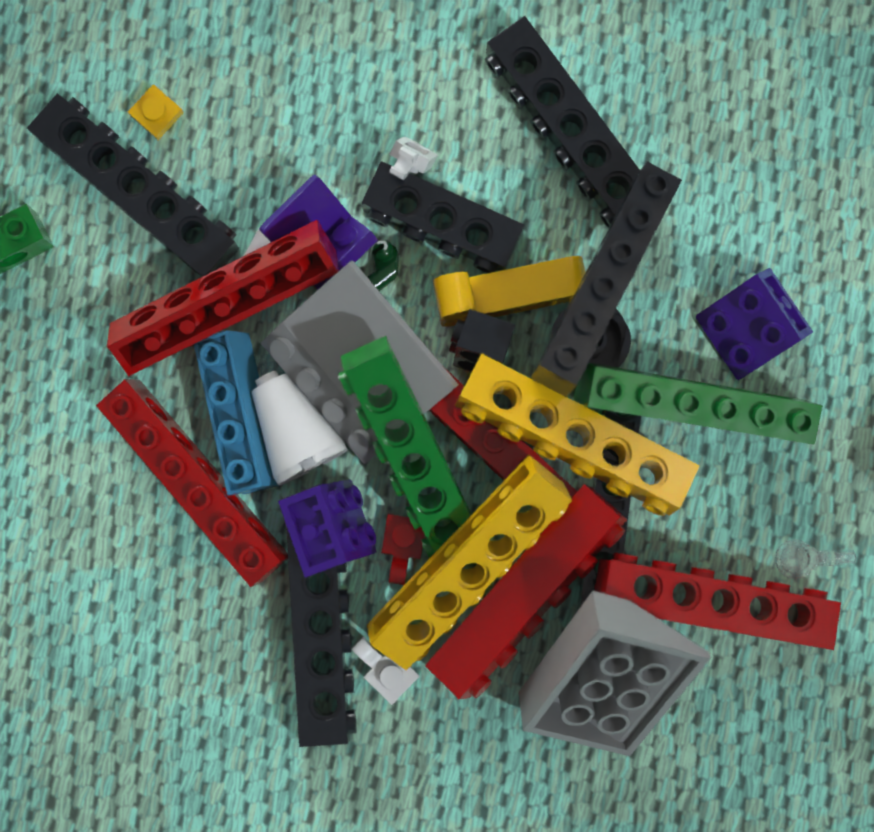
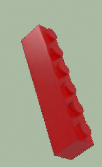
[425,484,628,699]

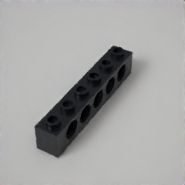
[485,16,640,228]
[27,93,239,277]
[530,161,682,397]
[286,526,357,747]

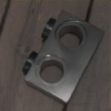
[449,309,515,372]

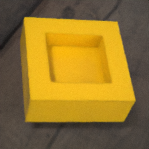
[128,84,184,140]

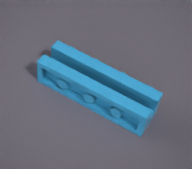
[194,330,284,496]

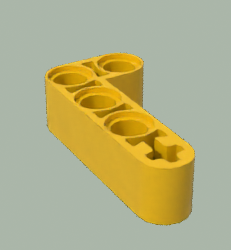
[433,256,586,327]

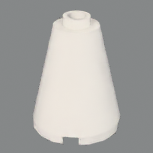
[252,370,347,486]

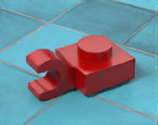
[381,514,425,585]

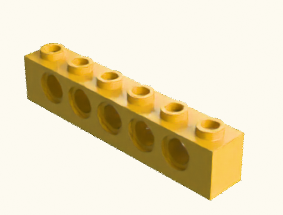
[455,354,700,516]
[367,455,572,671]

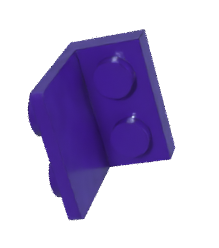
[259,175,378,290]
[696,268,813,380]
[278,479,377,577]

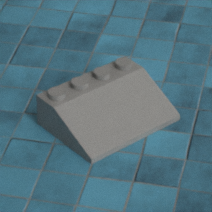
[261,260,459,464]
[519,591,711,756]

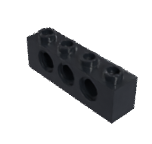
[362,161,525,273]

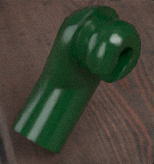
[367,240,399,292]

